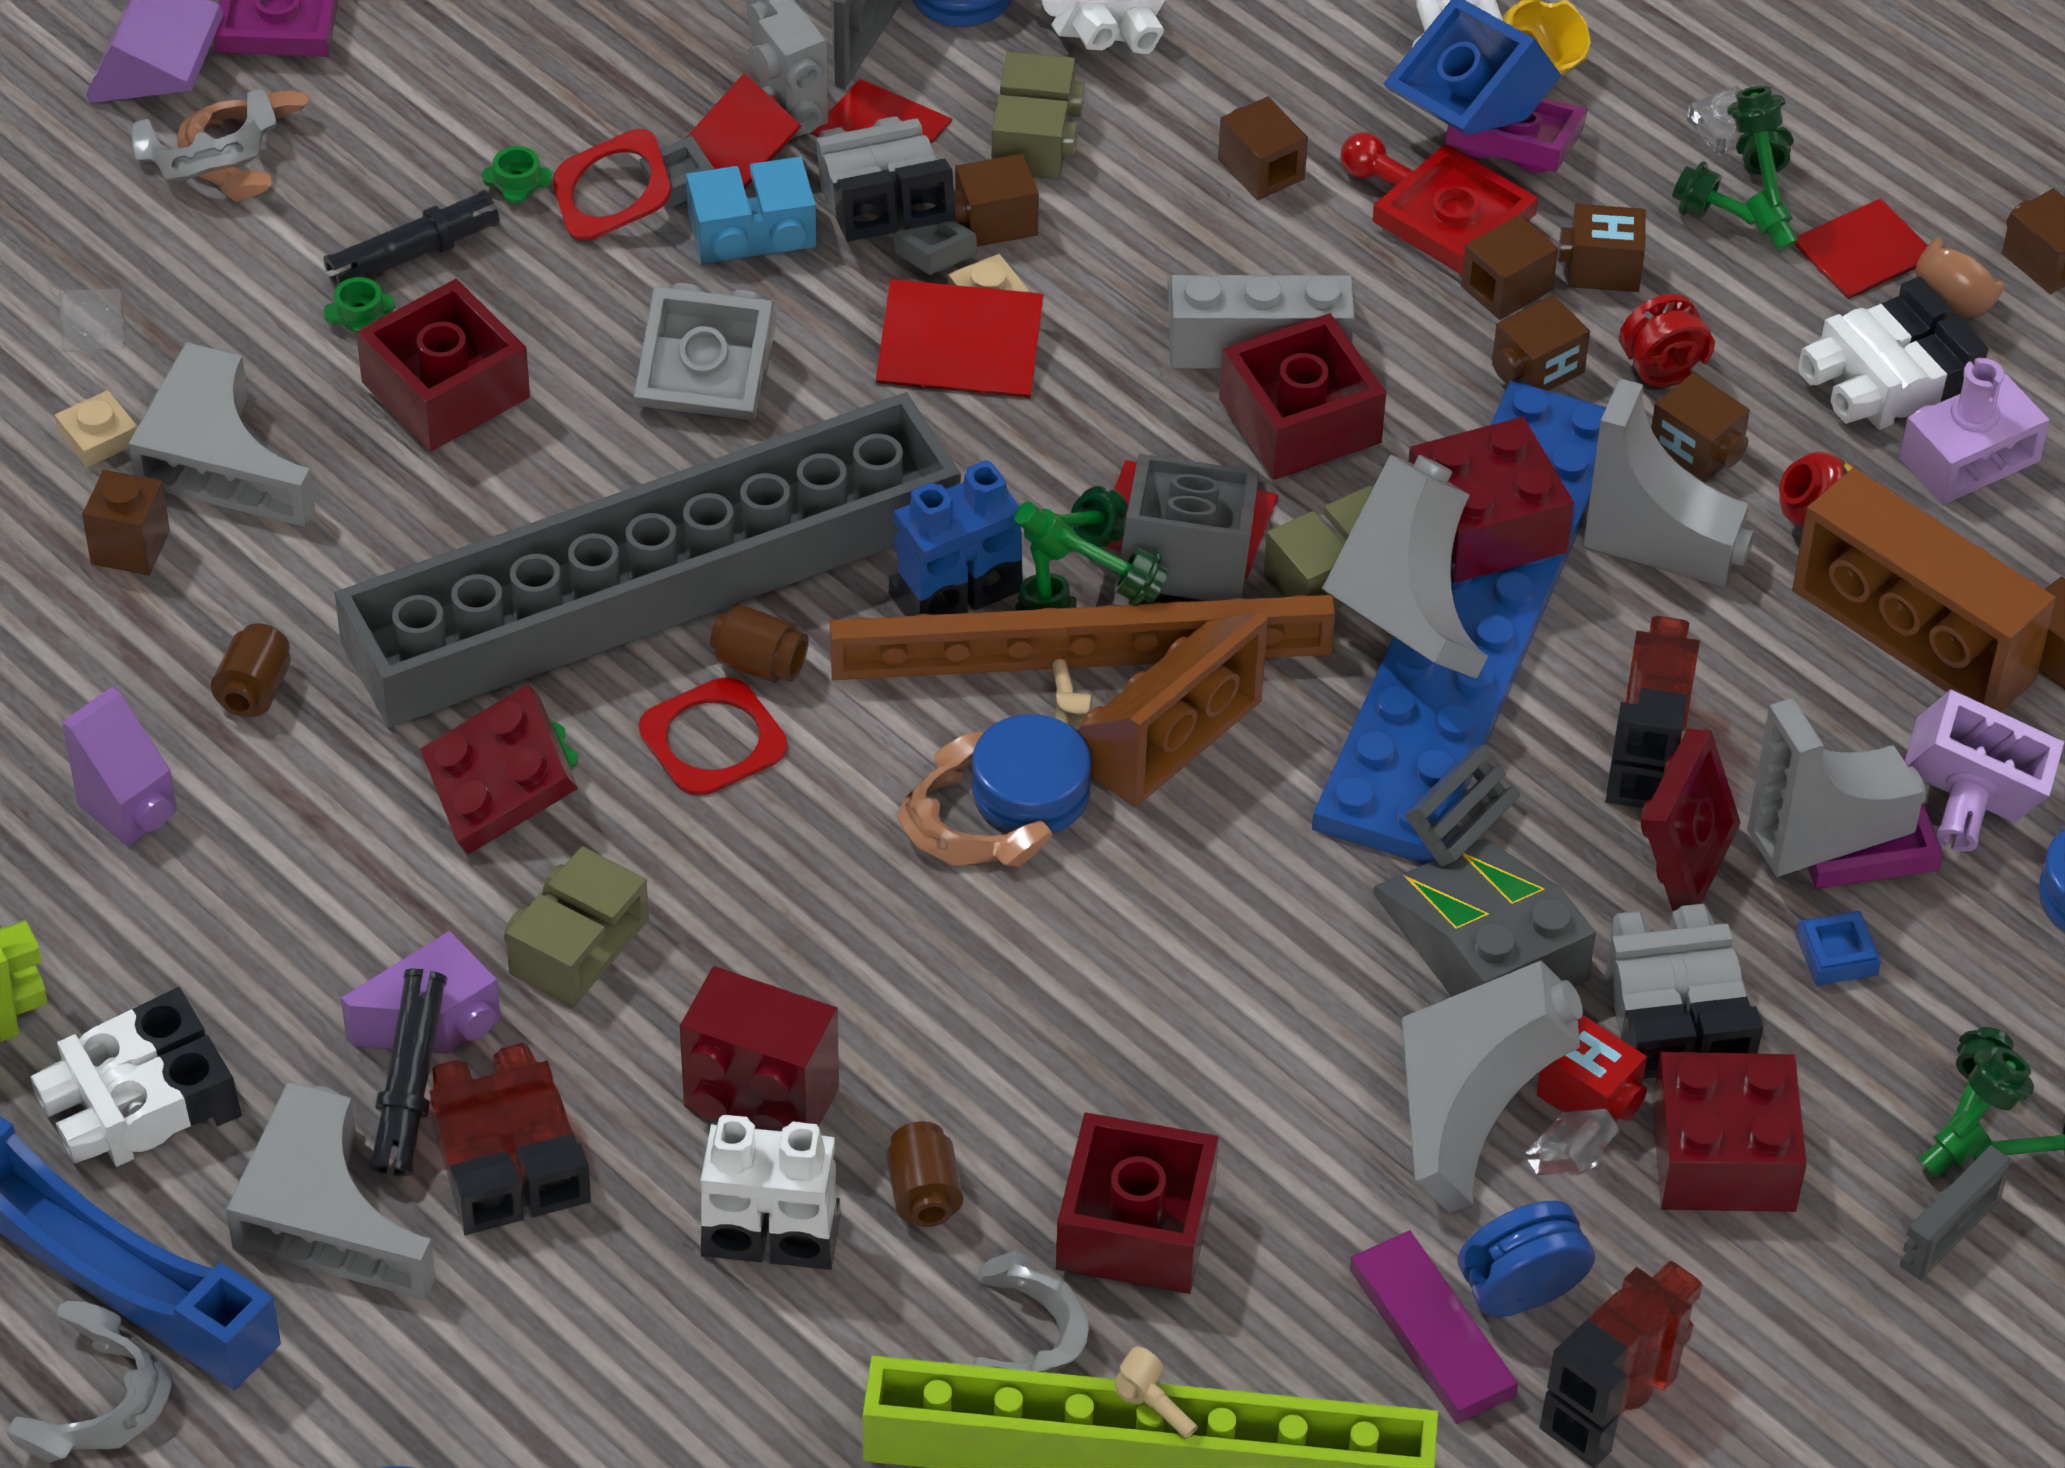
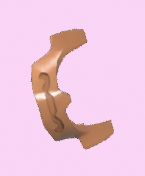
[177,90,310,203]
[897,731,1052,868]

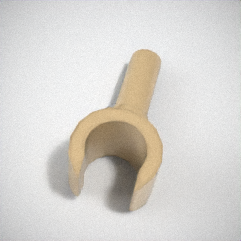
[1052,659,1092,731]
[1115,1346,1198,1439]

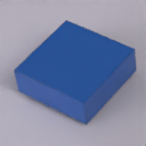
[1796,911,1881,986]

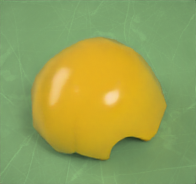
[1502,0,1591,77]

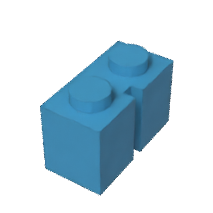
[686,156,816,264]

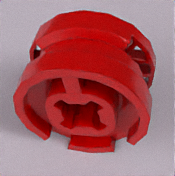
[1619,294,1715,388]

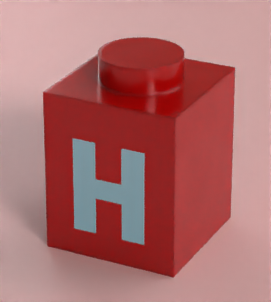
[1536,1015,1647,1137]

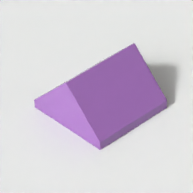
[86,0,224,103]

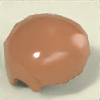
[1916,237,2004,319]

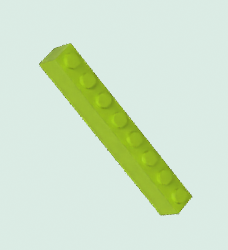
[863,1355,1438,1468]

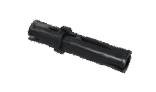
[323,189,500,289]
[369,968,448,1176]

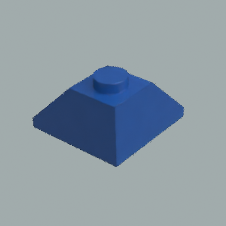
[1383,0,1562,135]

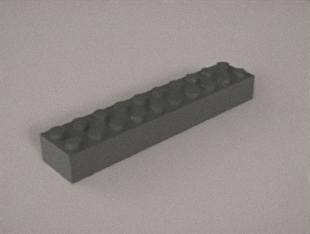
[334,392,961,728]

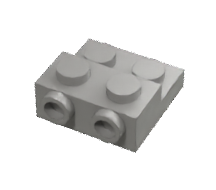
[747,0,828,140]
[634,283,777,421]

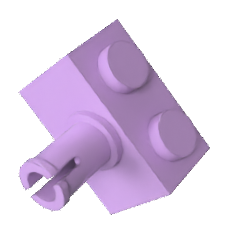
[1899,358,2050,505]
[1905,689,2064,852]

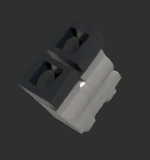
[816,116,956,242]
[1605,904,1763,1079]

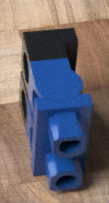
[888,460,1023,616]

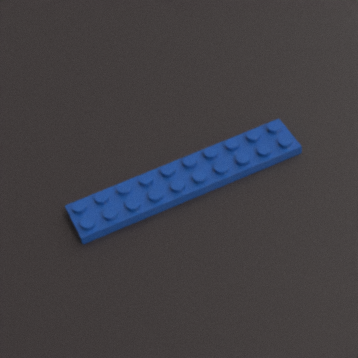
[1312,380,1606,864]

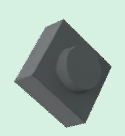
[639,135,714,210]
[893,220,977,275]

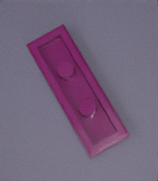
[1350,1230,1518,1424]

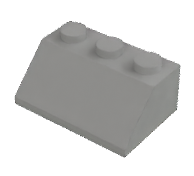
[1167,275,1354,369]

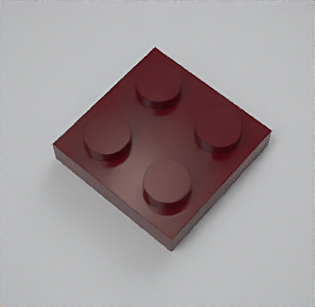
[420,684,578,854]
[1641,728,1741,911]

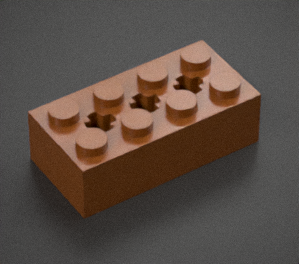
[1792,467,2056,712]

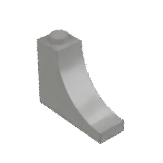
[128,342,315,527]
[1583,378,1755,588]
[1322,455,1488,679]
[1747,698,1926,877]
[1402,961,1583,1213]
[226,1081,435,1300]

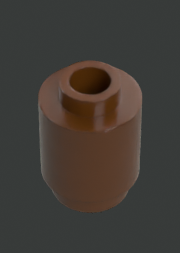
[710,604,809,683]
[211,623,291,717]
[886,1121,963,1227]

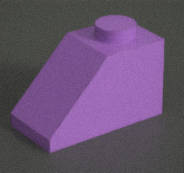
[62,686,177,847]
[341,931,501,1054]

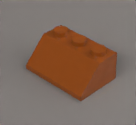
[1079,612,1268,808]

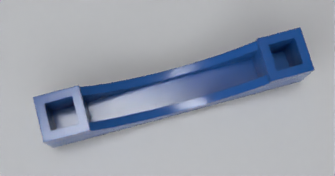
[0,1116,281,1391]

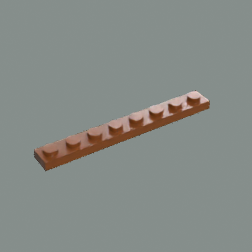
[830,595,1335,680]

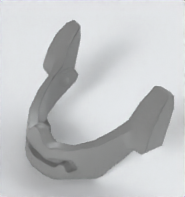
[131,89,277,181]
[972,1250,1089,1373]
[7,1301,172,1463]

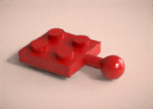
[1340,132,1538,275]

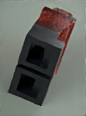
[1605,616,1700,808]
[429,1042,591,1236]
[1539,1261,1703,1468]

